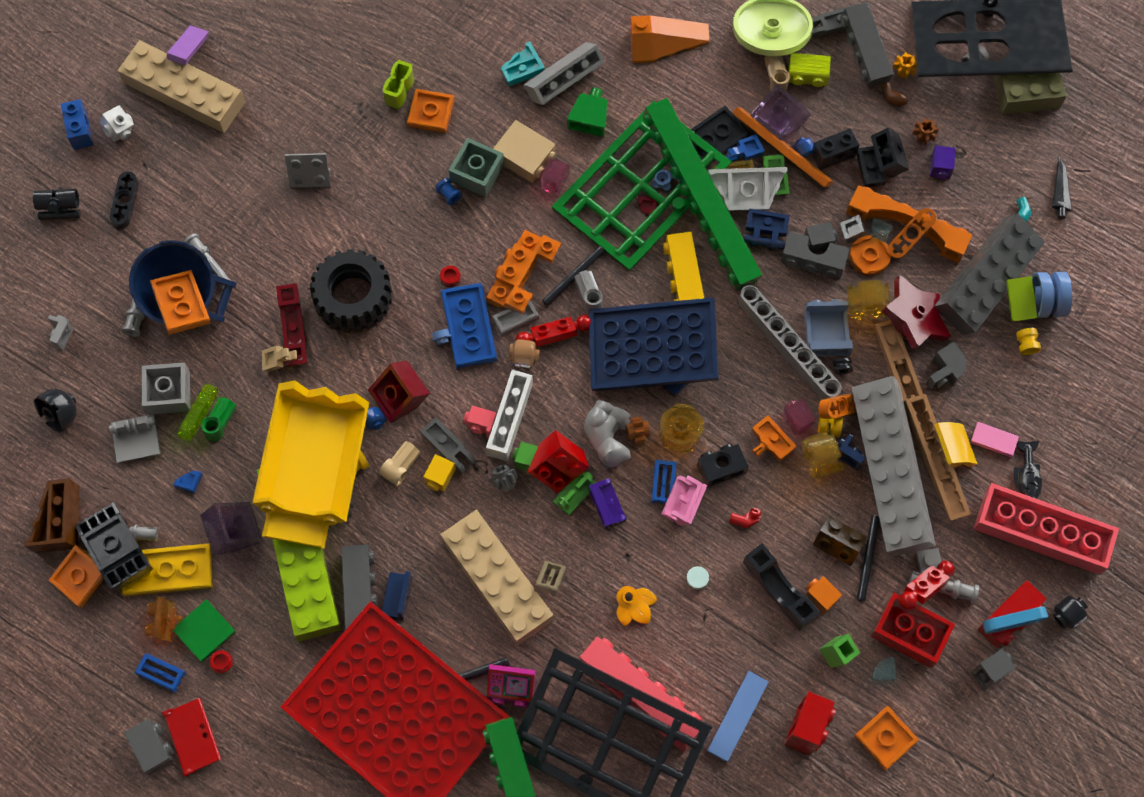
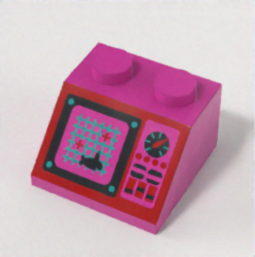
[486,664,536,708]

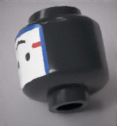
[1053,596,1088,629]

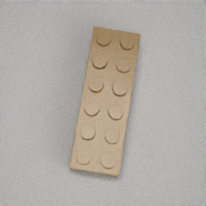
[118,40,245,133]
[440,509,554,646]

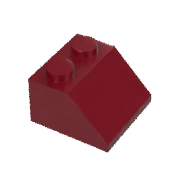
[368,361,430,423]

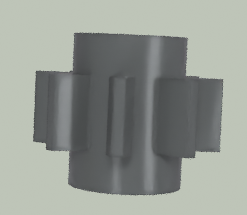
[490,465,518,492]

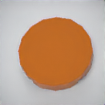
[849,235,891,276]

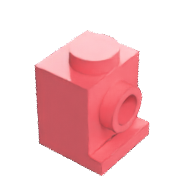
[463,406,497,438]

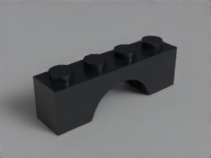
[743,543,820,631]

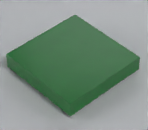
[172,599,236,663]

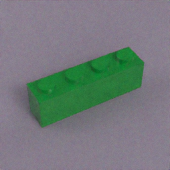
[483,717,536,797]

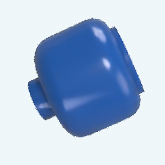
[793,137,814,158]
[365,407,386,430]

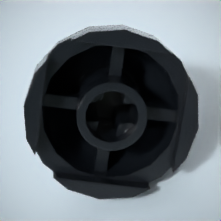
[33,388,77,432]

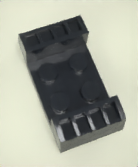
[75,502,153,593]

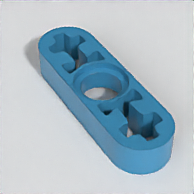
[982,606,1049,634]

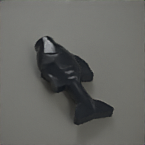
[1013,441,1042,499]

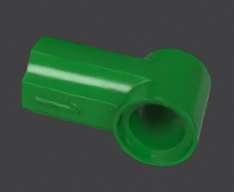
[201,397,237,442]

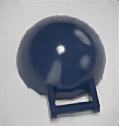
[129,240,237,323]

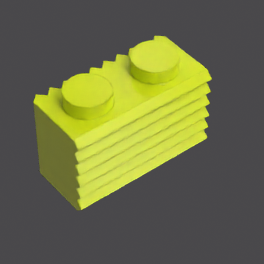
[788,53,831,87]

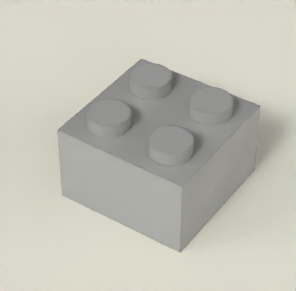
[142,362,191,415]

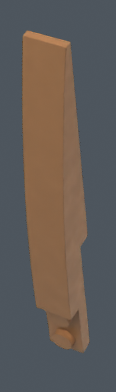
[874,320,971,521]

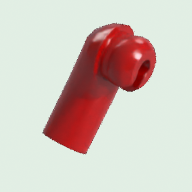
[729,508,761,528]

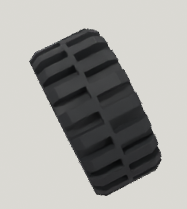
[310,249,392,333]

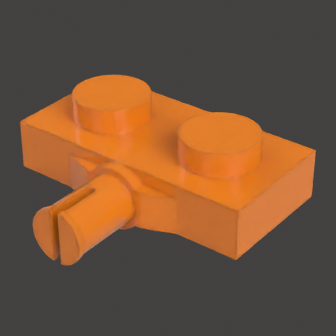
[751,415,797,462]

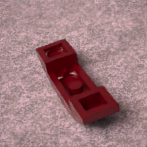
[276,283,308,367]

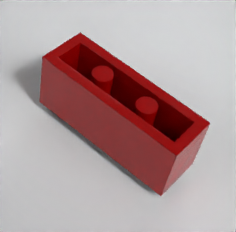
[977,580,1047,648]

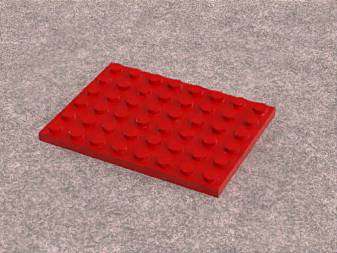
[280,601,510,797]

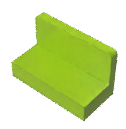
[1006,276,1037,321]

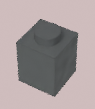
[804,222,838,253]

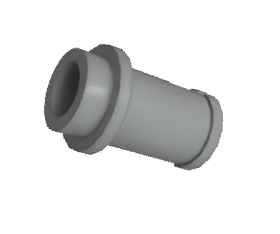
[130,525,158,541]

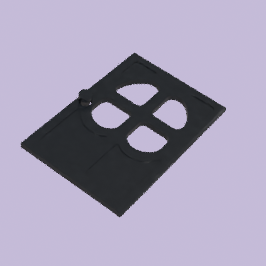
[911,0,1073,77]

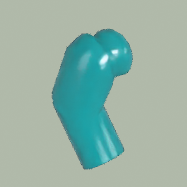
[1016,197,1031,222]

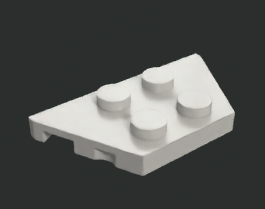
[708,167,787,210]

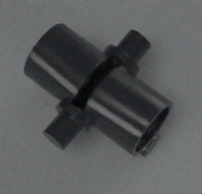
[33,188,81,220]

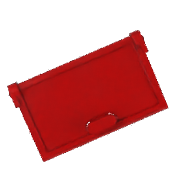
[162,698,221,777]

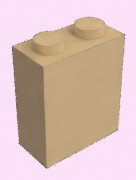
[493,120,557,183]

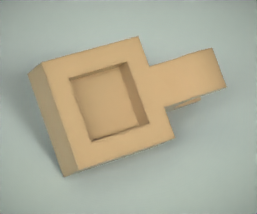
[262,346,297,372]

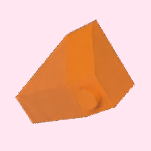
[630,15,710,63]

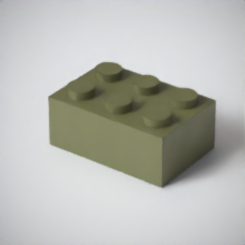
[994,73,1067,115]

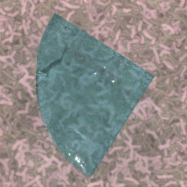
[871,218,893,242]
[872,657,896,681]

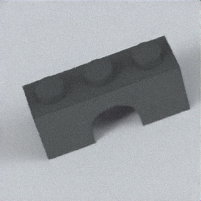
[781,231,850,278]

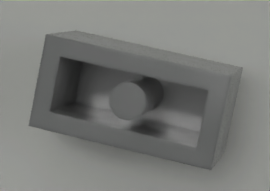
[970,649,1016,691]
[124,718,174,775]

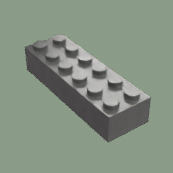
[934,213,1045,335]

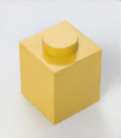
[423,454,456,492]

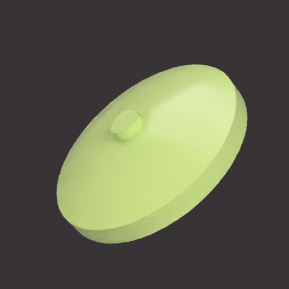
[733,0,813,56]

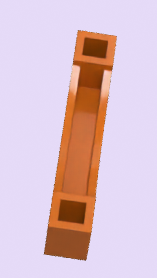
[846,185,973,263]

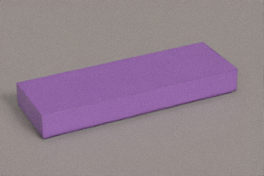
[166,25,209,65]

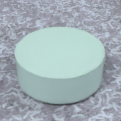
[686,566,709,590]

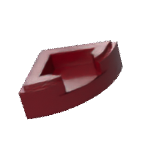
[638,195,658,217]

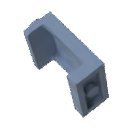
[804,299,853,357]

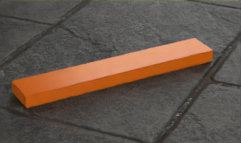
[733,107,834,187]

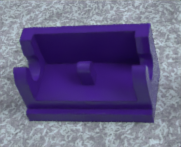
[588,478,627,529]

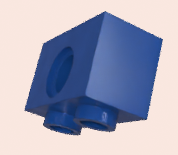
[61,99,94,150]

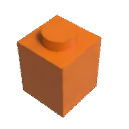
[806,576,842,615]

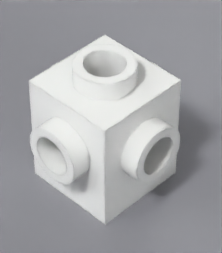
[100,105,134,142]

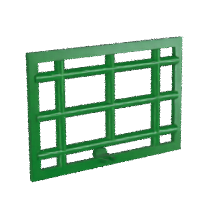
[552,101,732,271]

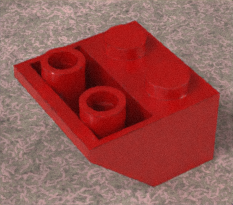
[528,430,589,493]

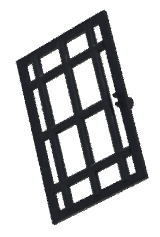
[517,648,712,797]

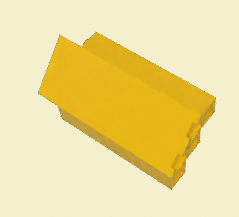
[252,381,369,549]

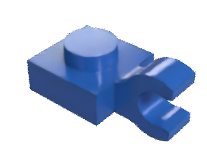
[726,135,765,162]

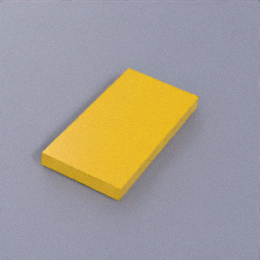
[122,543,213,596]

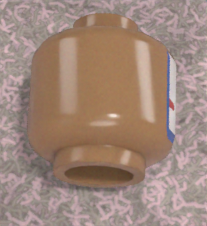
[508,339,540,368]

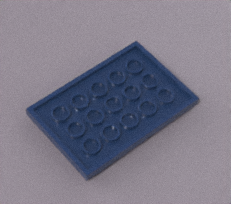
[589,297,719,392]

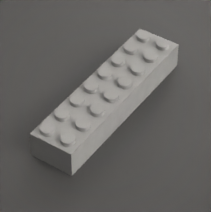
[852,376,936,556]

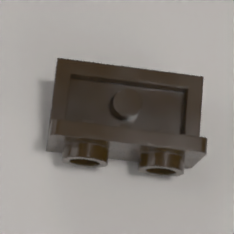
[813,516,867,566]

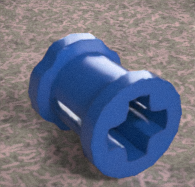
[435,178,462,205]

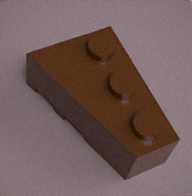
[24,478,80,553]

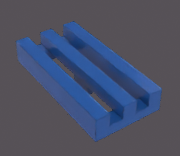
[651,460,677,504]
[135,653,186,693]

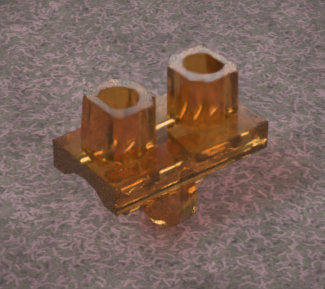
[145,597,182,641]

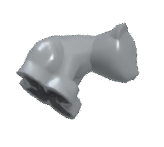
[584,400,631,470]

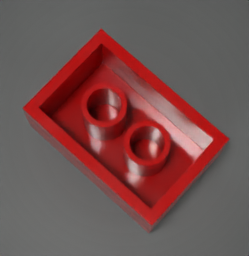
[871,593,955,668]
[784,691,836,756]

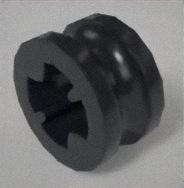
[833,358,853,375]

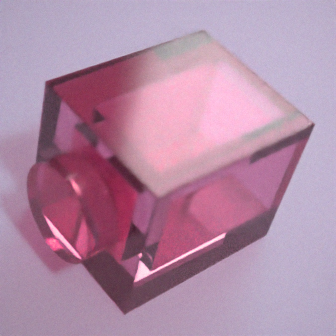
[541,158,569,194]
[782,398,816,436]

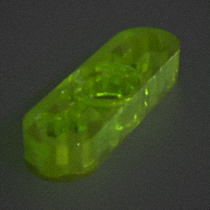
[178,383,218,442]

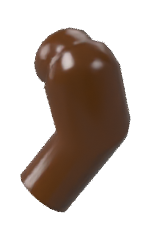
[882,82,908,106]

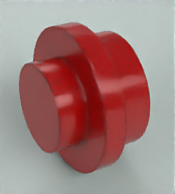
[210,650,233,673]

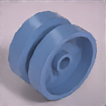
[1032,272,1072,318]

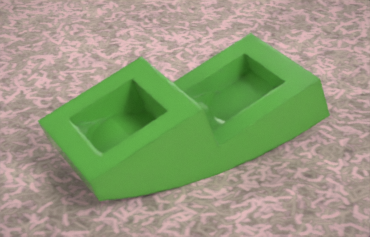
[762,154,789,195]

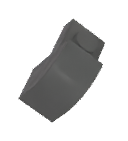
[926,342,966,390]

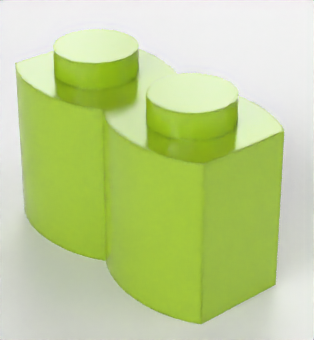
[383,60,414,109]

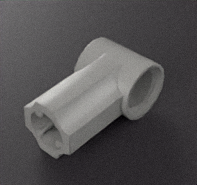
[574,270,603,313]

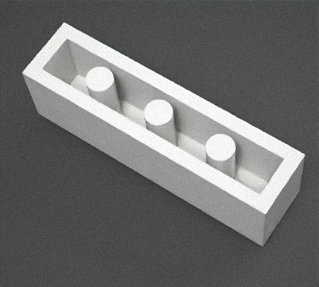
[486,370,533,462]

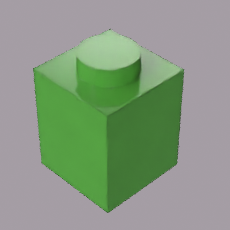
[512,442,538,471]
[819,634,860,668]

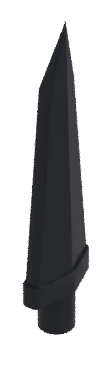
[1052,156,1071,220]

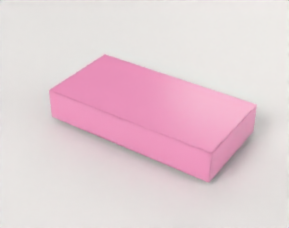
[970,422,1019,457]

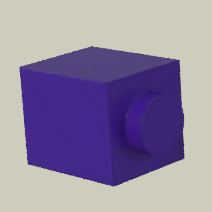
[930,145,955,179]

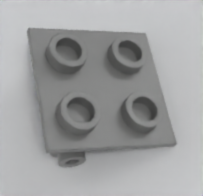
[285,153,331,188]
[109,414,160,463]

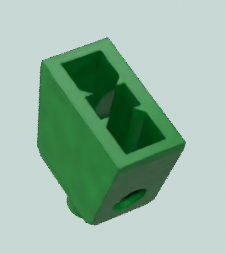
[567,88,608,138]

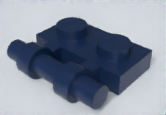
[744,208,790,250]

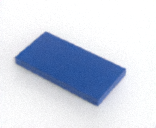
[441,282,497,369]

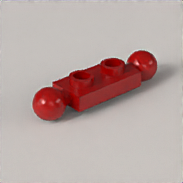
[515,315,591,347]
[899,560,955,610]

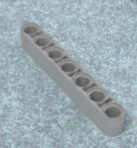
[739,285,841,400]

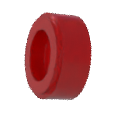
[440,266,461,287]

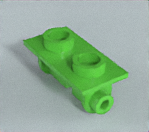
[553,472,596,515]

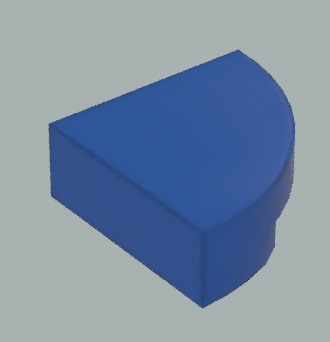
[173,471,203,494]

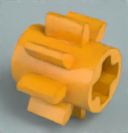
[893,52,917,79]

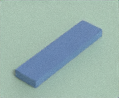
[707,671,769,762]

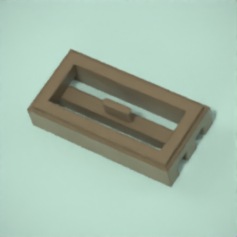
[534,561,566,597]

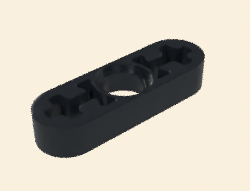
[110,171,139,229]

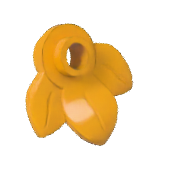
[616,586,657,626]

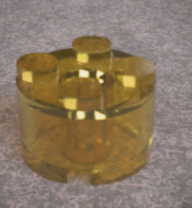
[846,280,890,319]
[659,404,704,453]
[801,430,844,479]

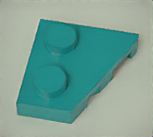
[501,41,545,87]

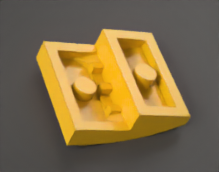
[934,422,977,467]

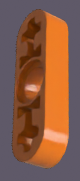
[888,208,937,258]
[819,394,857,419]

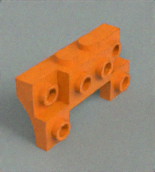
[486,230,562,314]

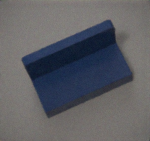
[382,571,412,620]

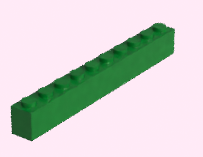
[643,98,762,291]

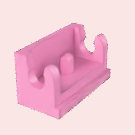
[662,475,707,525]

